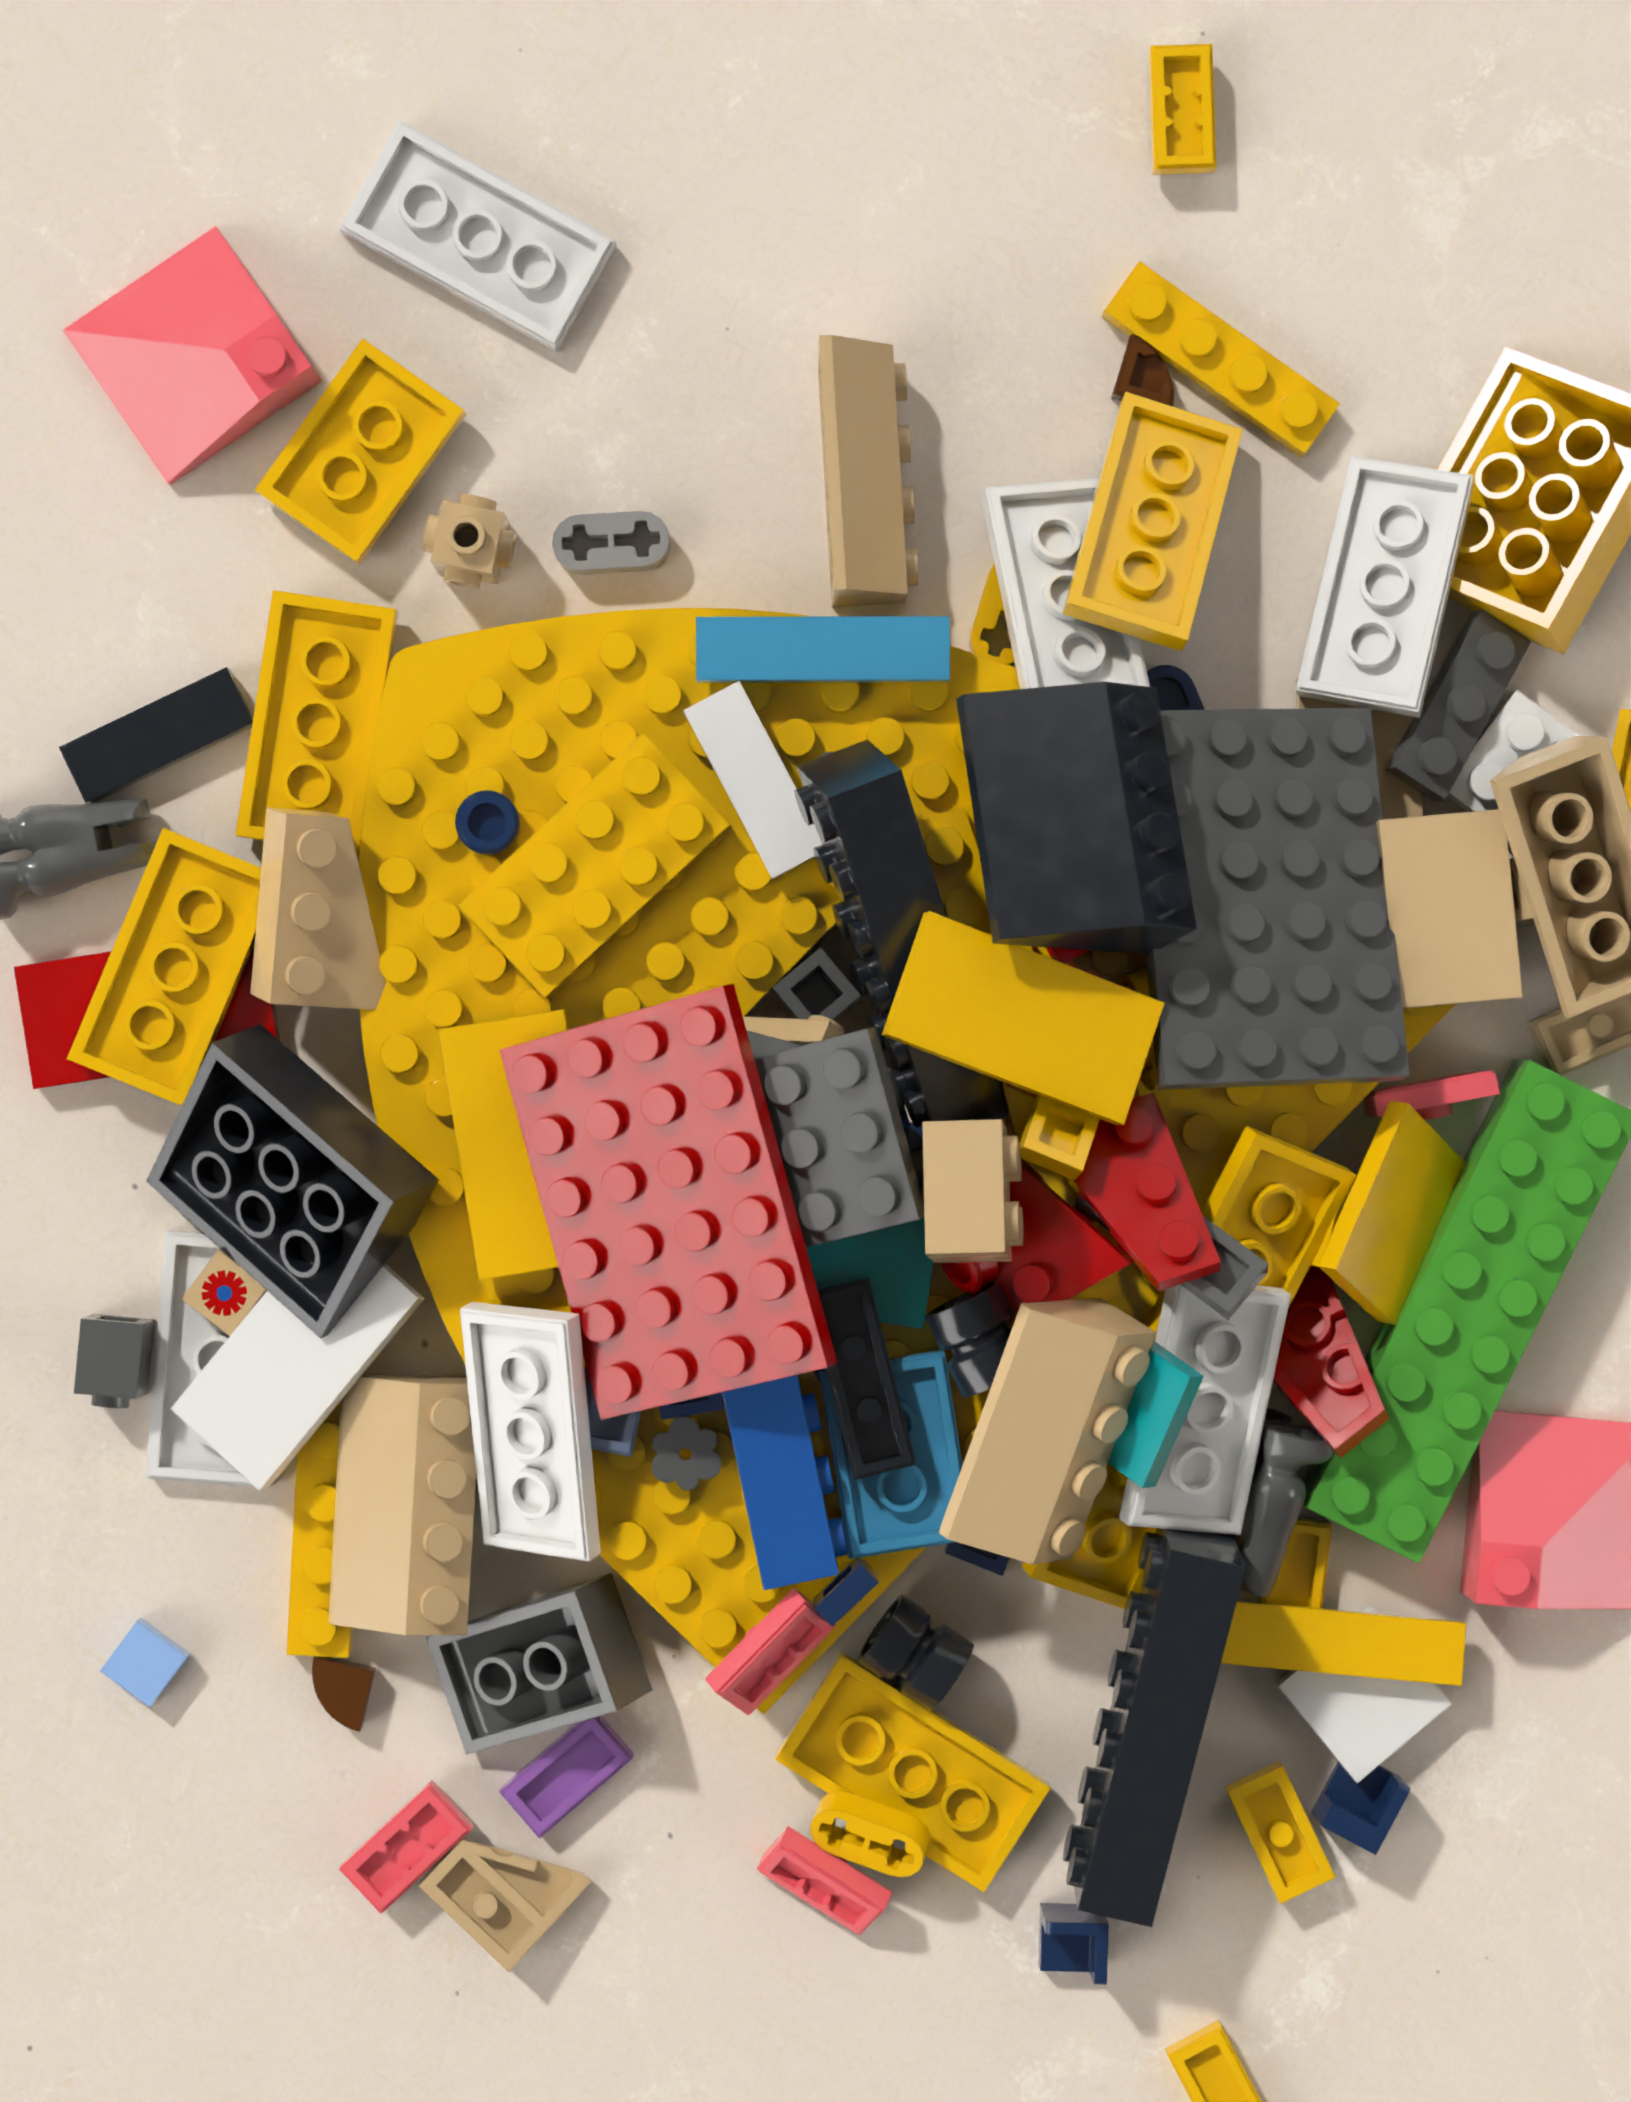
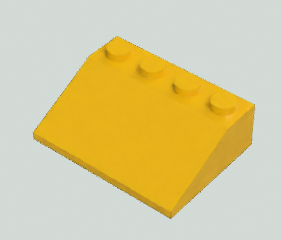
[1438,347,1631,655]

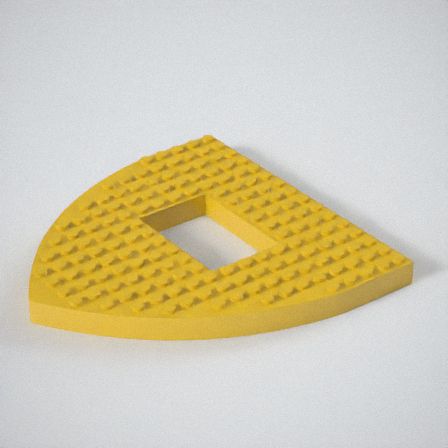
[359,608,1456,1715]

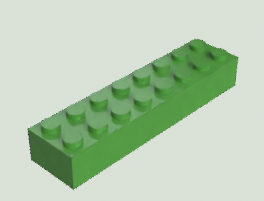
[1303,1060,1631,1564]

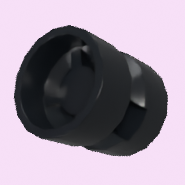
[924,1281,1012,1398]
[857,1594,974,1711]

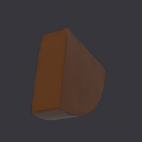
[1111,335,1175,407]
[312,1656,376,1732]

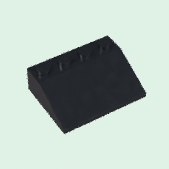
[956,682,1197,954]
[146,1024,439,1338]

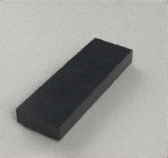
[59,667,253,804]
[818,1277,916,1480]

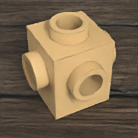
[423,494,517,589]

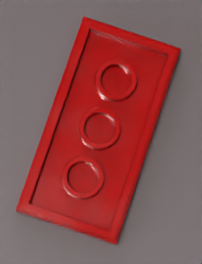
[14,944,280,1089]

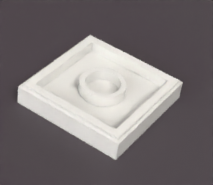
[1275,1606,1452,1783]

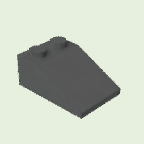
[426,1572,653,1755]

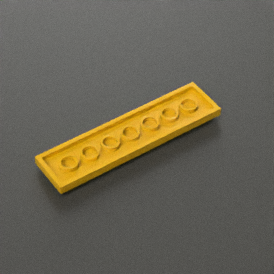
[1021,1126,1357,1609]

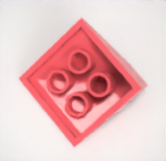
[63,226,322,485]
[1460,1410,1631,1609]

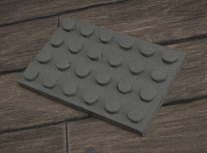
[1146,708,1410,1090]

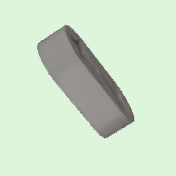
[552,511,670,575]

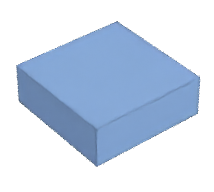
[100,1618,190,1707]

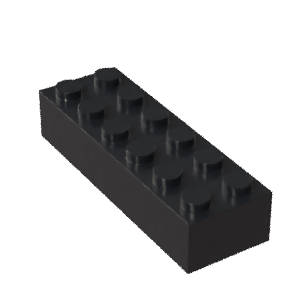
[794,739,1009,1128]
[1063,1528,1246,1927]

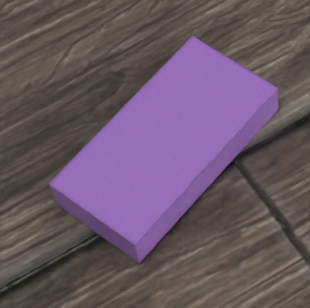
[499,1716,634,1839]

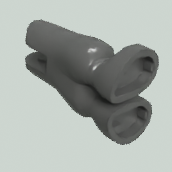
[0,799,156,920]
[1233,1408,1334,1598]

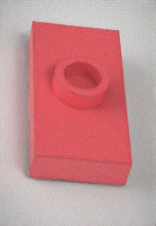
[1363,1070,1500,1120]
[705,1588,837,1715]
[339,1780,474,1914]
[757,1826,893,1935]

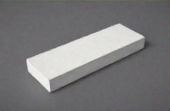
[683,681,822,880]

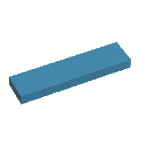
[696,616,950,683]

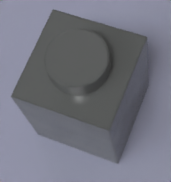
[772,948,861,1022]
[74,1314,155,1408]

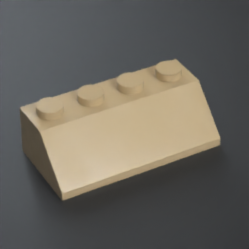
[817,335,918,607]
[1490,736,1631,1018]
[938,1298,1157,1565]
[328,1374,476,1636]

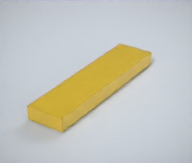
[1221,1600,1467,1686]

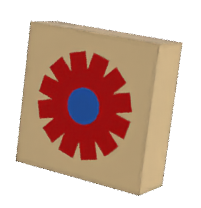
[181,1248,267,1336]

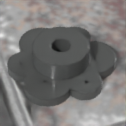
[652,1416,722,1490]

